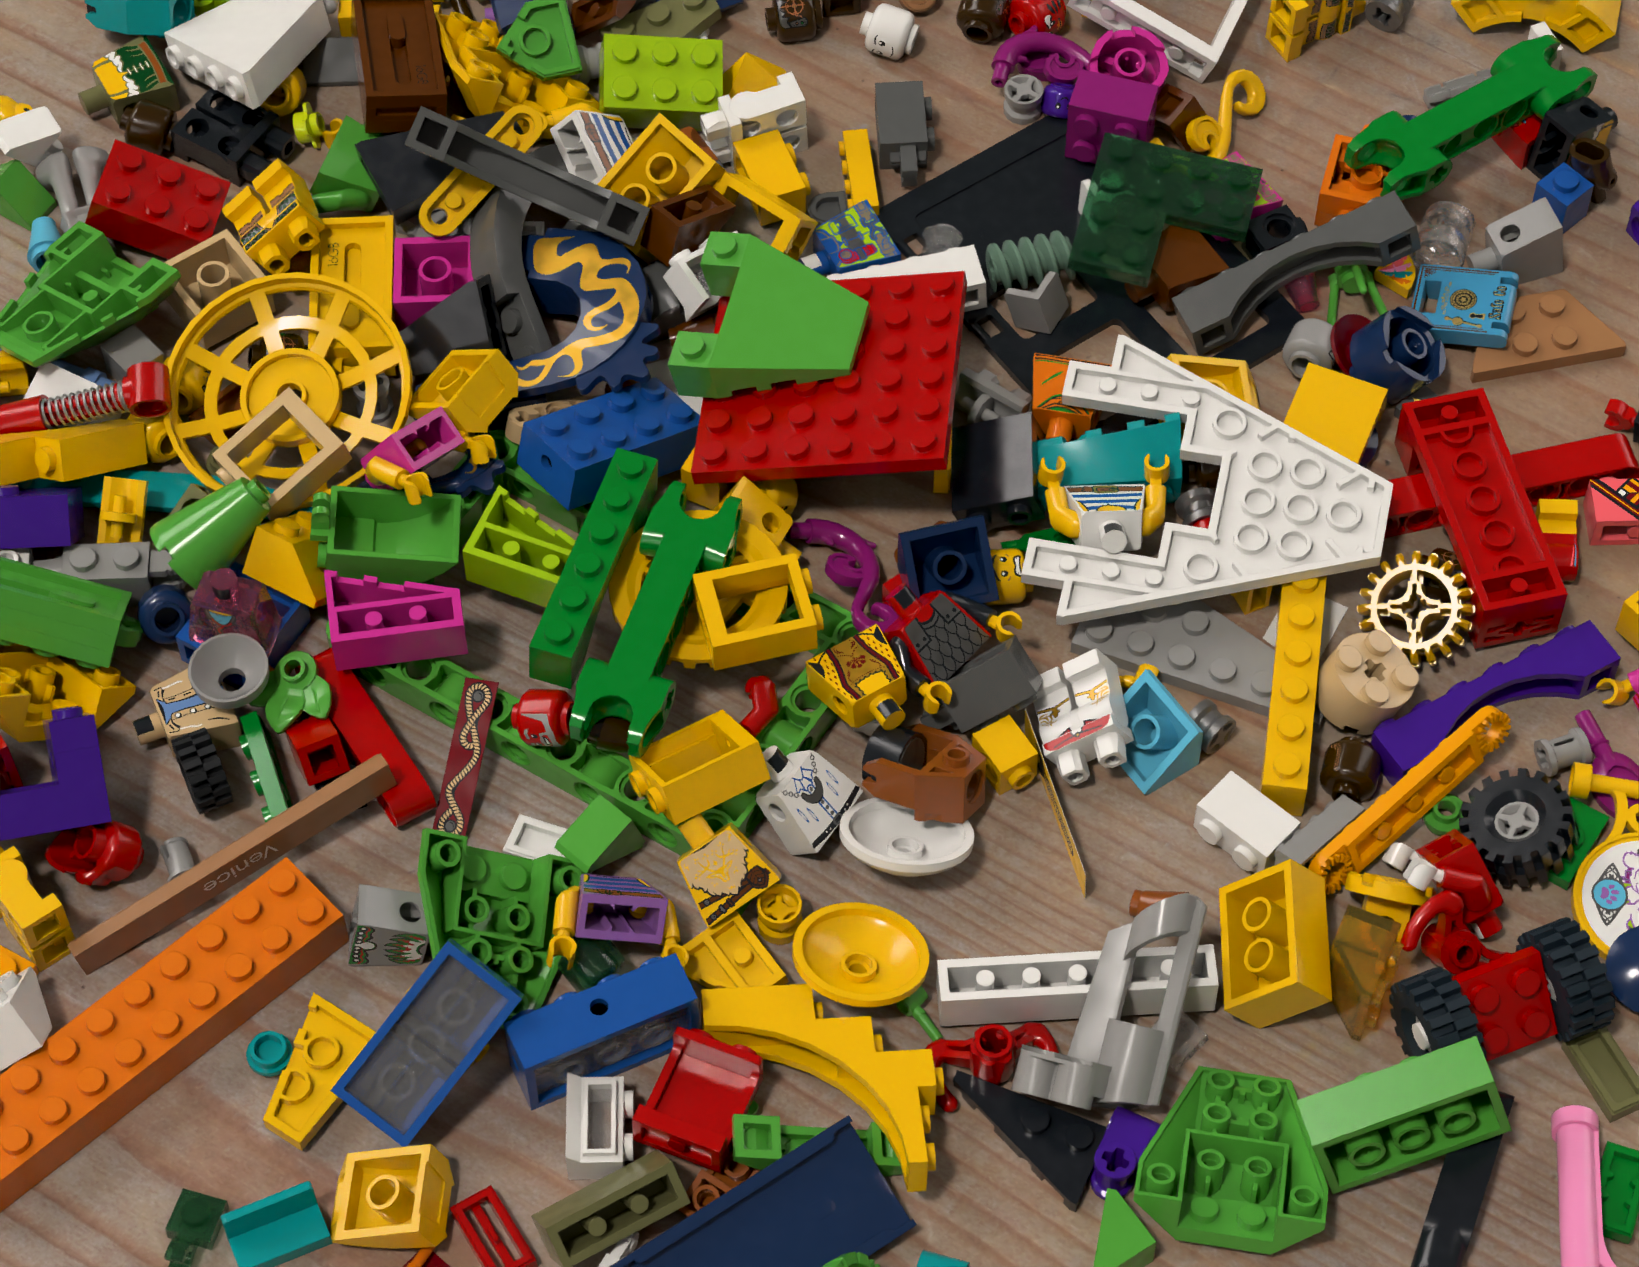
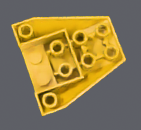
[434,12,599,140]
[0,643,136,743]

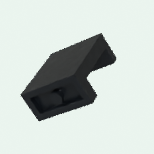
[951,412,1045,531]

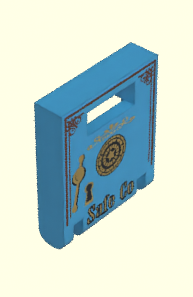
[1411,264,1519,348]

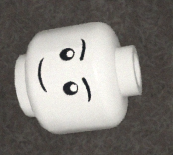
[859,3,920,60]

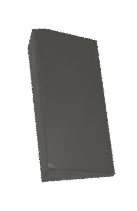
[302,37,359,87]

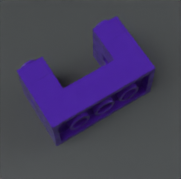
[0,706,112,841]

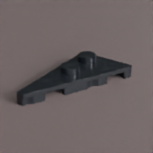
[953,1070,1107,1212]

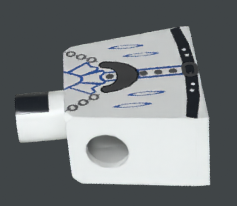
[756,745,863,855]

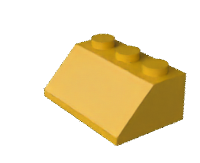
[597,112,727,264]

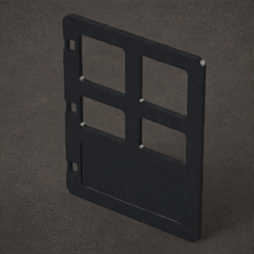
[877,116,1304,441]

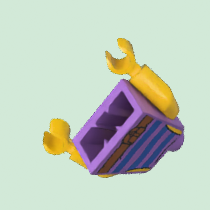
[546,874,689,970]

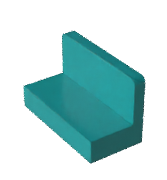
[220,1181,333,1267]

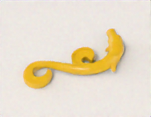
[1145,69,1266,186]

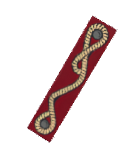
[433,677,499,836]

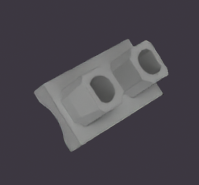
[954,367,1032,424]

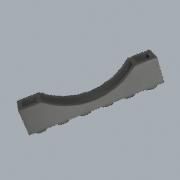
[405,106,650,247]
[1171,190,1421,356]

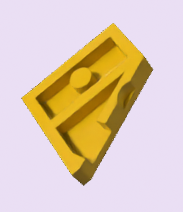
[682,910,789,989]

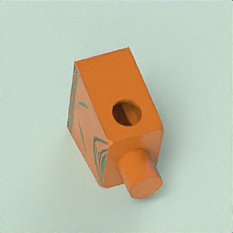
[1032,353,1112,442]

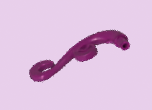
[991,25,1128,88]
[786,518,899,635]

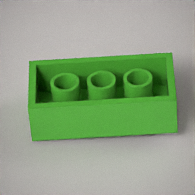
[1296,1036,1512,1194]

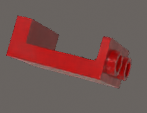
[632,1026,763,1173]

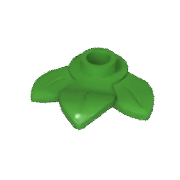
[249,651,332,734]

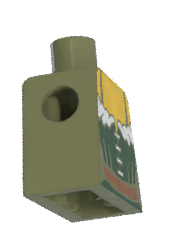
[78,35,180,125]

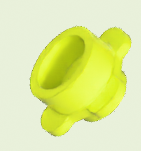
[293,102,326,149]

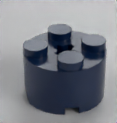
[1349,306,1446,405]

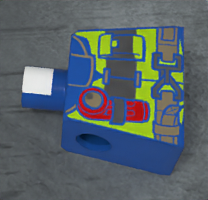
[798,199,901,276]

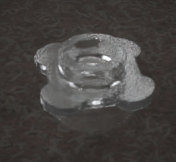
[922,224,963,256]

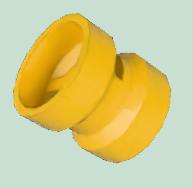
[757,884,802,945]

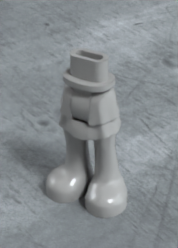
[36,146,117,255]

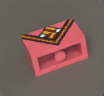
[1583,477,1639,546]

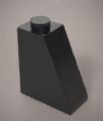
[397,274,507,376]

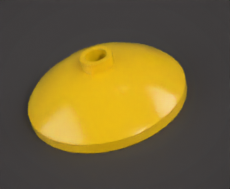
[792,902,929,1008]

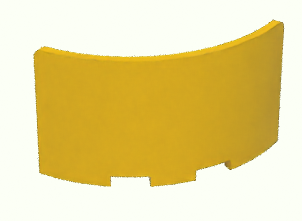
[1451,0,1621,53]

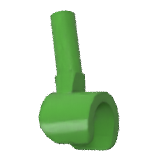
[896,986,943,1041]

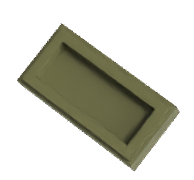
[1561,1027,1639,1123]

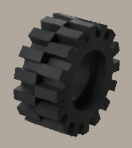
[171,727,234,815]

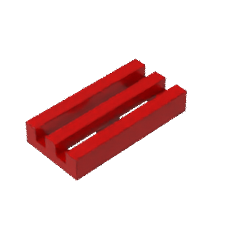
[450,1185,538,1267]

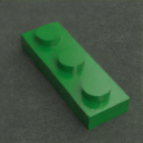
[239,711,293,822]

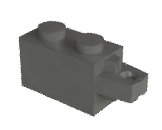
[875,81,935,187]
[920,635,1043,733]

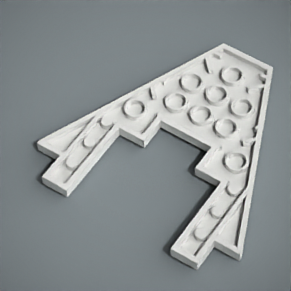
[1021,334,1393,625]

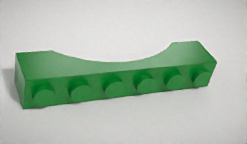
[529,448,658,689]

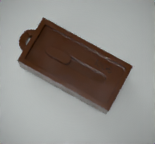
[351,0,447,133]

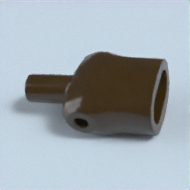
[1569,138,1618,204]

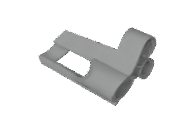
[1011,893,1208,1110]

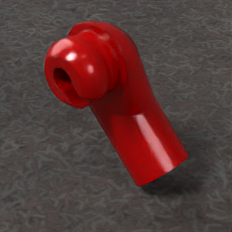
[739,675,779,738]

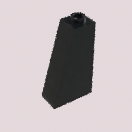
[355,111,524,225]

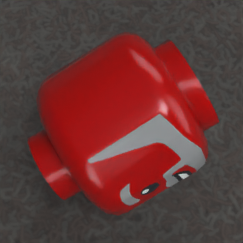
[511,689,574,747]

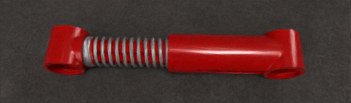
[0,362,172,434]

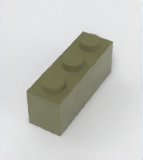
[531,1150,691,1267]

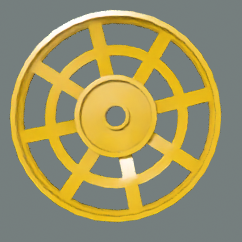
[163,272,412,510]

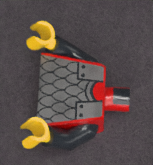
[884,583,1022,714]

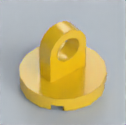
[1345,871,1437,952]

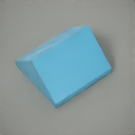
[1120,669,1204,795]

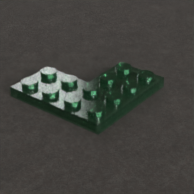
[1067,132,1263,288]

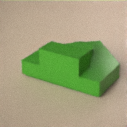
[496,0,583,81]

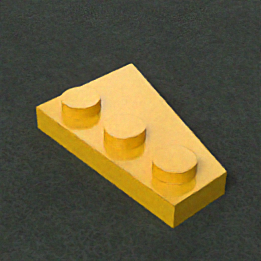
[263,992,376,1151]

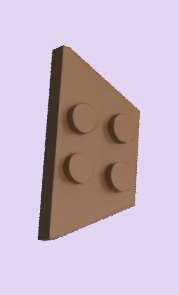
[1470,289,1626,383]

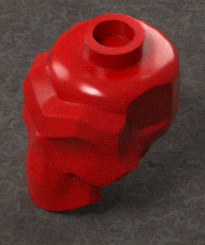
[45,820,144,886]

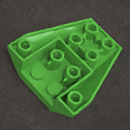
[417,828,586,1029]
[1133,1066,1329,1255]

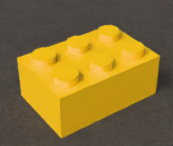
[1219,859,1332,1029]

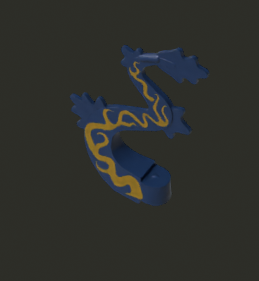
[356,228,661,498]

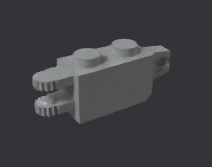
[32,542,188,607]

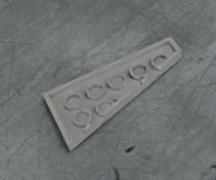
[1070,551,1324,733]

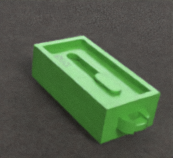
[0,556,143,669]

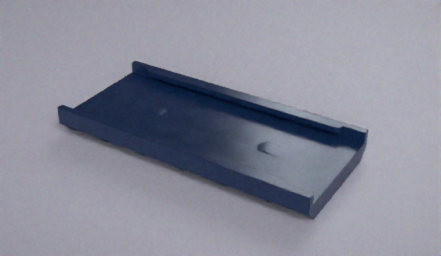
[609,1115,917,1267]

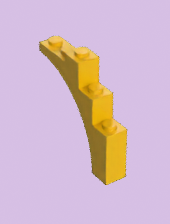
[0,419,148,486]
[701,984,944,1192]

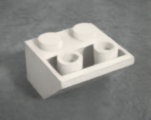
[0,966,52,1071]

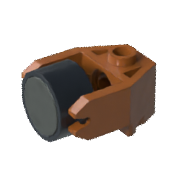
[862,723,987,823]

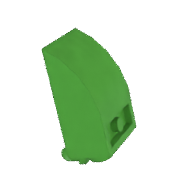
[310,485,461,585]

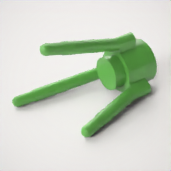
[1327,264,1388,326]

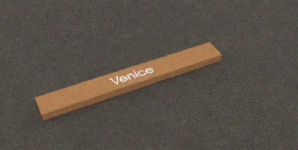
[67,753,397,975]

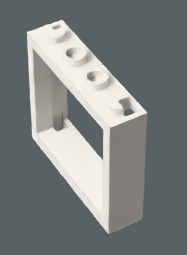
[1067,0,1248,84]

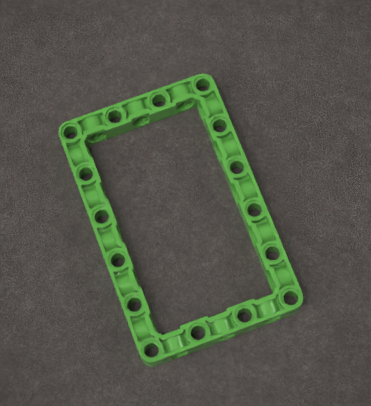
[326,430,860,856]

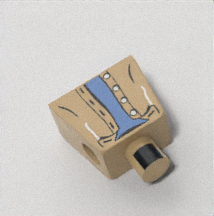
[132,668,242,758]

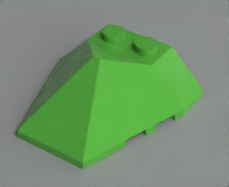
[0,221,181,368]

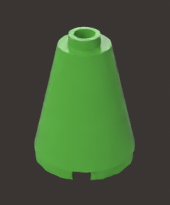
[150,477,271,593]

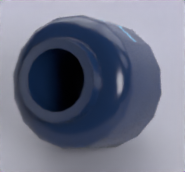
[137,584,194,644]

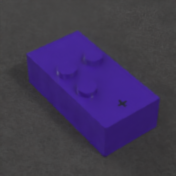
[0,485,85,549]

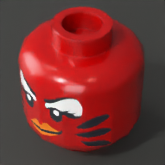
[1008,0,1066,35]

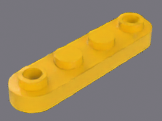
[418,105,543,237]

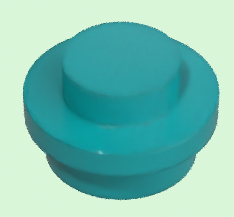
[246,1031,293,1077]

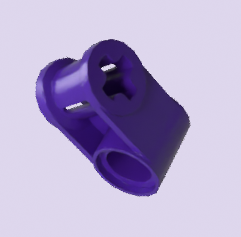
[1090,1106,1161,1200]

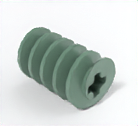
[986,230,1076,293]

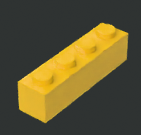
[838,129,879,215]

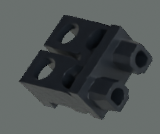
[171,87,295,187]

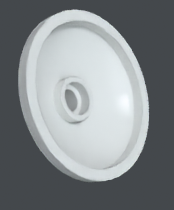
[839,797,974,877]

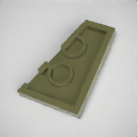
[599,0,722,40]

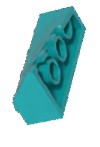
[1037,412,1182,511]

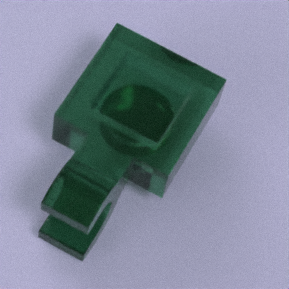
[164,1188,229,1267]

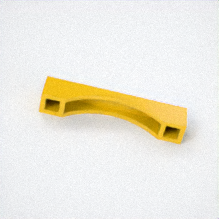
[1260,575,1327,817]

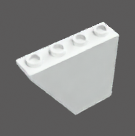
[164,0,331,109]

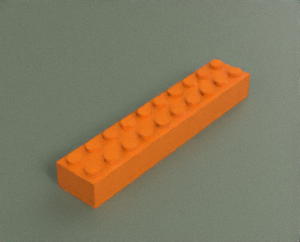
[0,857,349,1213]

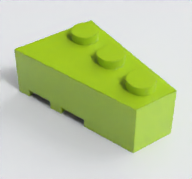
[462,485,576,607]

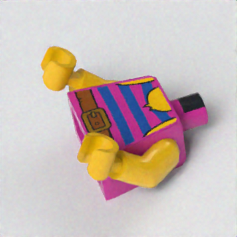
[361,406,497,505]

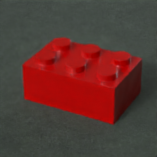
[85,139,231,260]

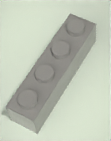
[1274,794,1365,868]

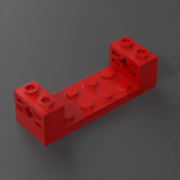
[1394,388,1568,649]

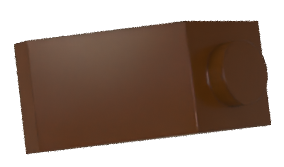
[640,184,736,267]

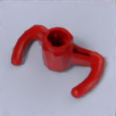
[1400,890,1512,974]
[925,1022,1059,1113]

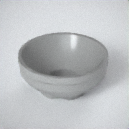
[188,633,270,709]

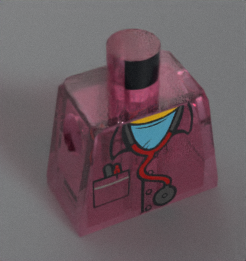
[189,568,283,658]

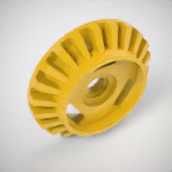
[609,510,788,669]

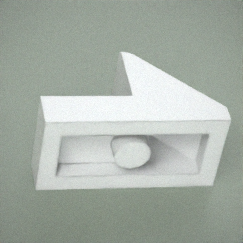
[0,106,63,167]

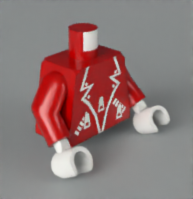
[1382,828,1504,939]

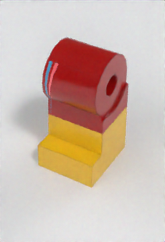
[1535,499,1578,581]

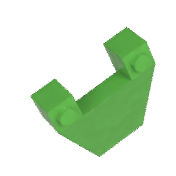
[668,231,870,399]

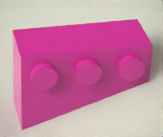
[324,569,468,671]

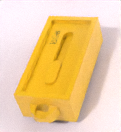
[308,215,397,376]

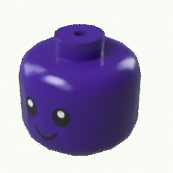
[1041,82,1075,119]

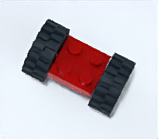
[1389,917,1615,1062]

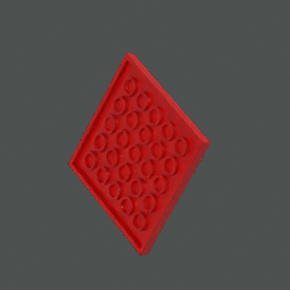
[691,271,967,485]

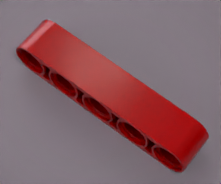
[294,647,437,828]

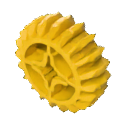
[1357,551,1476,669]

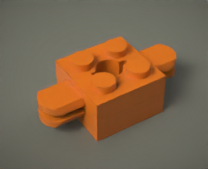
[1314,124,1404,226]

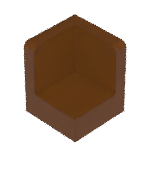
[1155,83,1207,152]

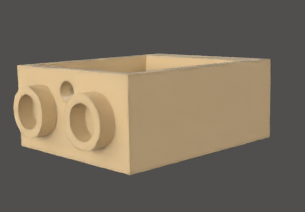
[212,387,353,521]

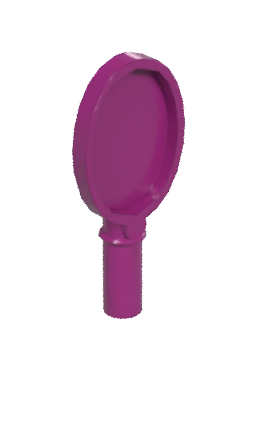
[1575,710,1639,821]

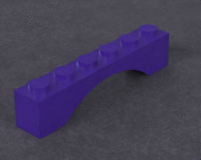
[1371,620,1621,787]

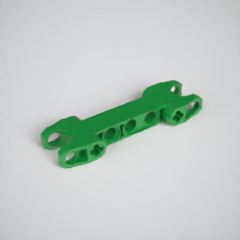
[1344,35,1598,200]
[569,481,743,758]

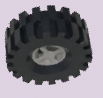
[1459,768,1579,887]

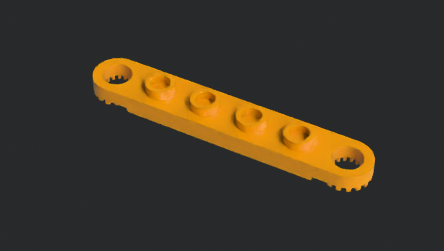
[1308,705,1511,895]

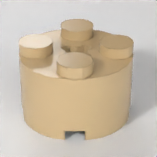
[1315,630,1419,735]

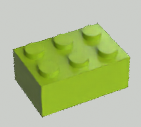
[599,33,723,131]

